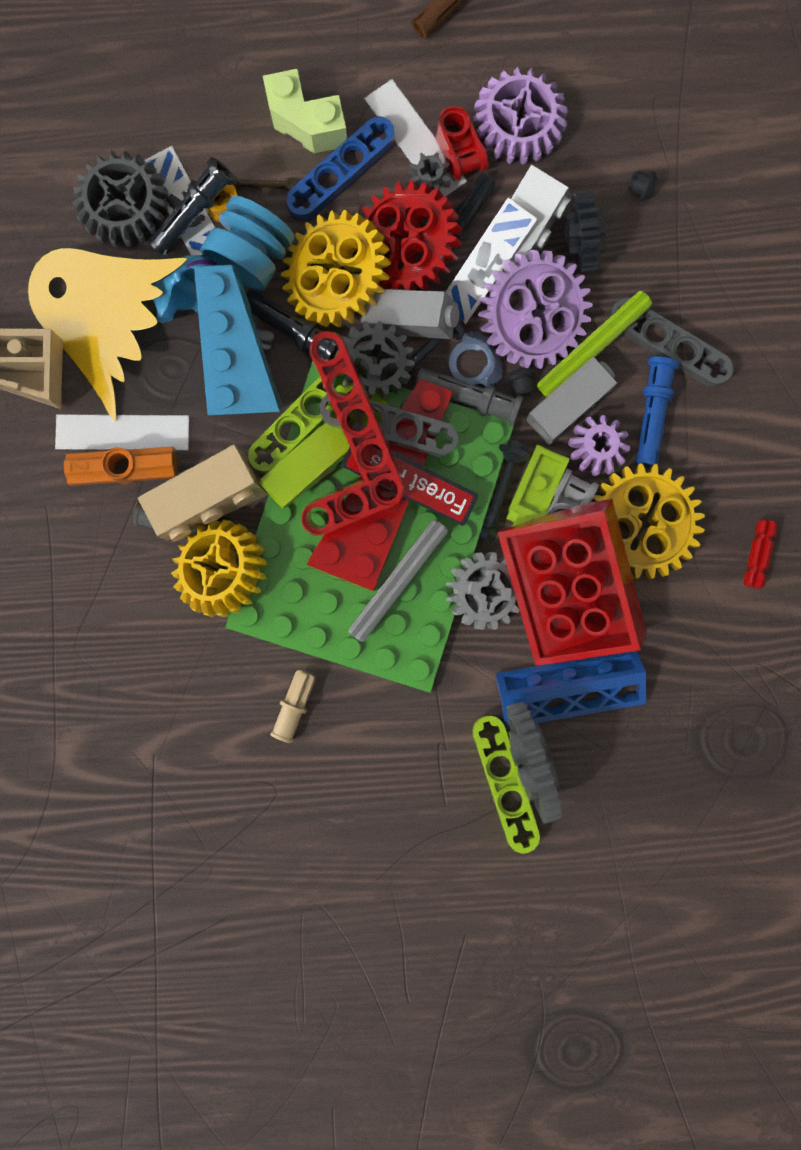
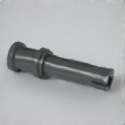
[415,367,524,427]

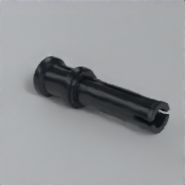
[149,157,236,255]
[246,289,339,360]

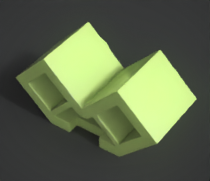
[263,69,347,154]

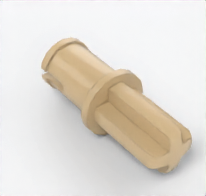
[270,670,315,743]

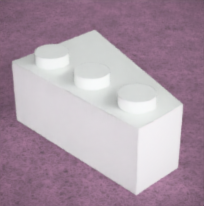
[502,165,571,273]

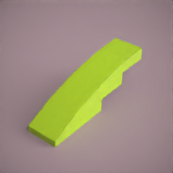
[259,393,389,509]

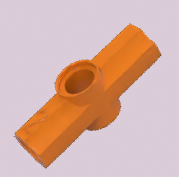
[64,446,178,486]

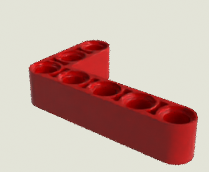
[301,332,405,535]

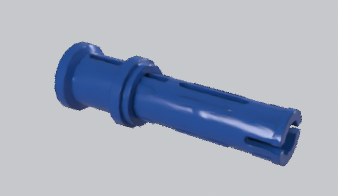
[635,357,680,467]

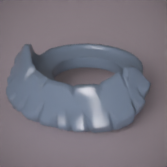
[449,332,503,387]

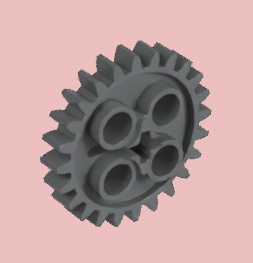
[506,701,562,823]

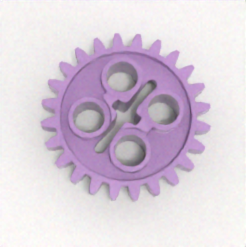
[478,250,593,368]

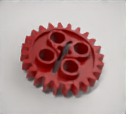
[354,180,462,291]

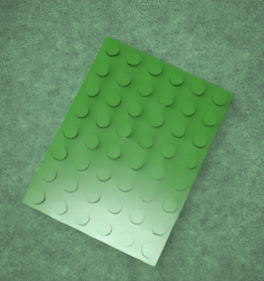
[225,361,513,693]

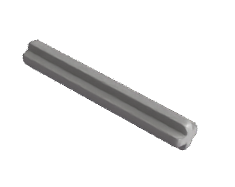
[349,519,448,642]

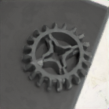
[73,150,169,247]

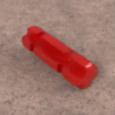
[743,519,778,589]

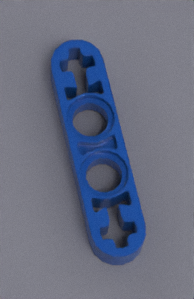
[286,116,395,221]

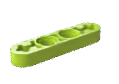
[248,374,354,474]
[472,715,540,854]

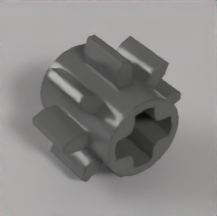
[409,152,451,191]

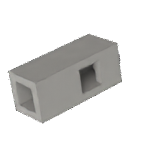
[361,289,459,339]
[526,357,617,446]

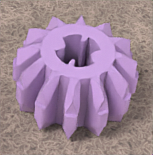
[568,415,630,476]

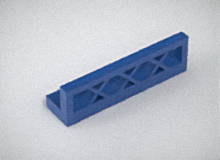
[495,651,646,728]

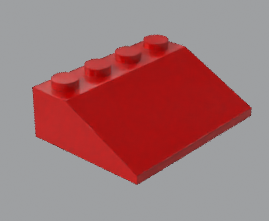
[497,499,647,666]

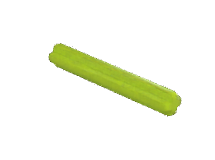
[537,291,652,397]

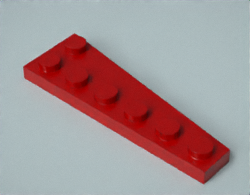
[307,379,453,592]

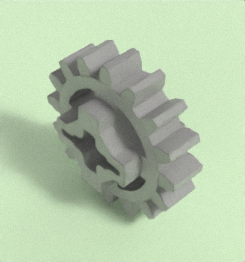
[446,552,520,630]

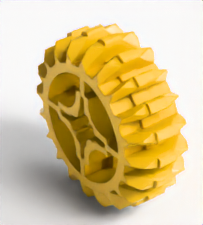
[171,520,268,617]

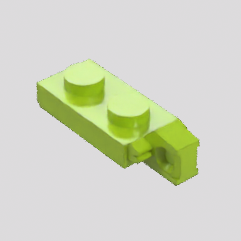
[506,445,569,526]

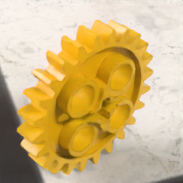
[281,210,391,327]
[592,463,705,580]

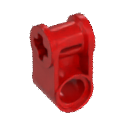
[436,106,489,182]

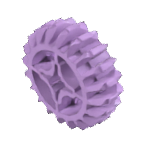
[473,66,568,165]

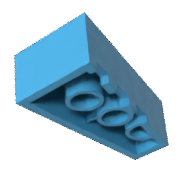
[194,264,283,415]

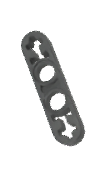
[609,298,733,388]
[319,392,458,458]

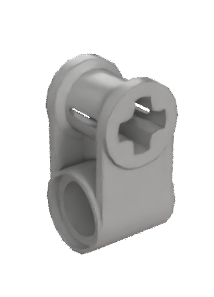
[545,469,599,516]

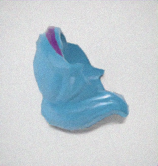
[151,255,218,323]

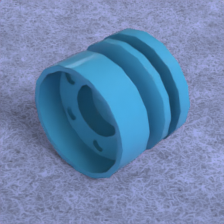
[200,196,295,291]

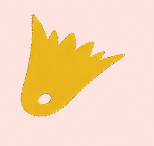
[28,248,187,422]

